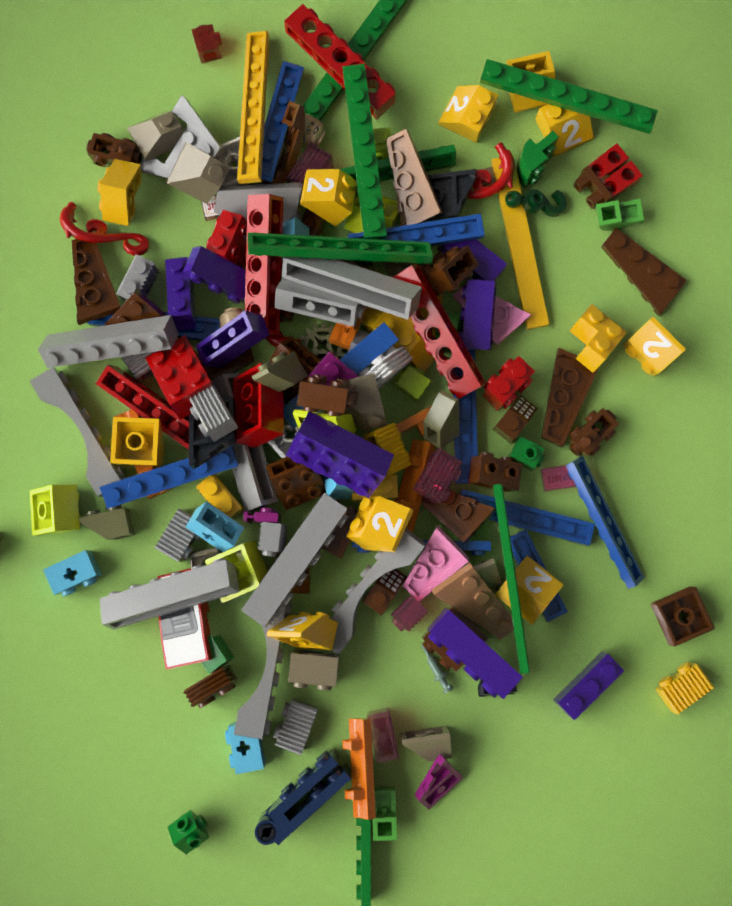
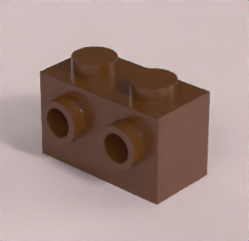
[468,452,522,492]

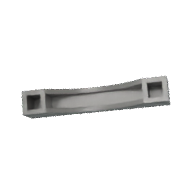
[30,367,126,497]
[331,528,426,655]
[234,603,292,740]

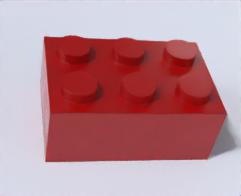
[146,335,215,420]
[233,363,284,448]

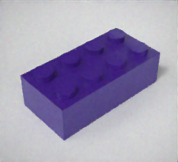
[285,412,394,498]
[427,608,523,699]

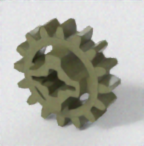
[300,322,347,359]

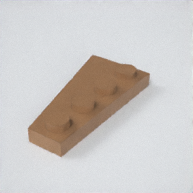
[386,129,443,226]
[432,563,514,640]

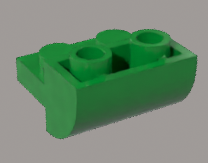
[516,131,559,189]

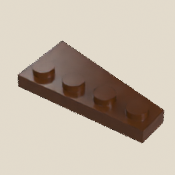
[601,228,687,316]
[541,348,599,448]

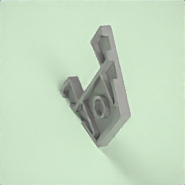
[140,95,224,179]

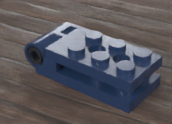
[255,749,351,845]

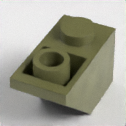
[252,352,308,392]
[423,391,459,449]
[79,505,135,540]

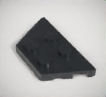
[393,169,478,221]
[189,395,237,469]

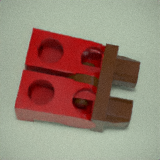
[573,143,643,209]

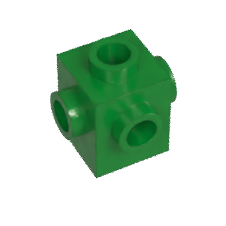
[167,810,209,855]

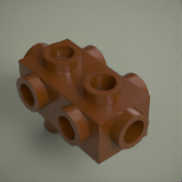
[86,133,141,167]
[568,408,619,457]

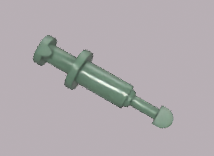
[421,641,454,694]

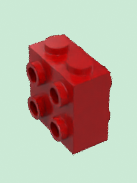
[206,210,247,268]
[482,356,535,411]

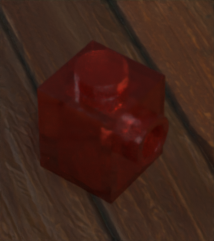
[191,24,223,64]

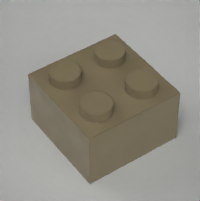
[288,650,340,690]

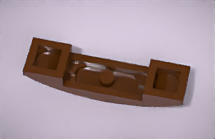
[261,101,305,184]

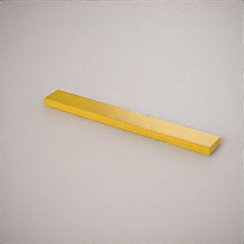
[237,31,270,184]
[491,156,549,330]

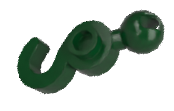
[505,189,567,217]

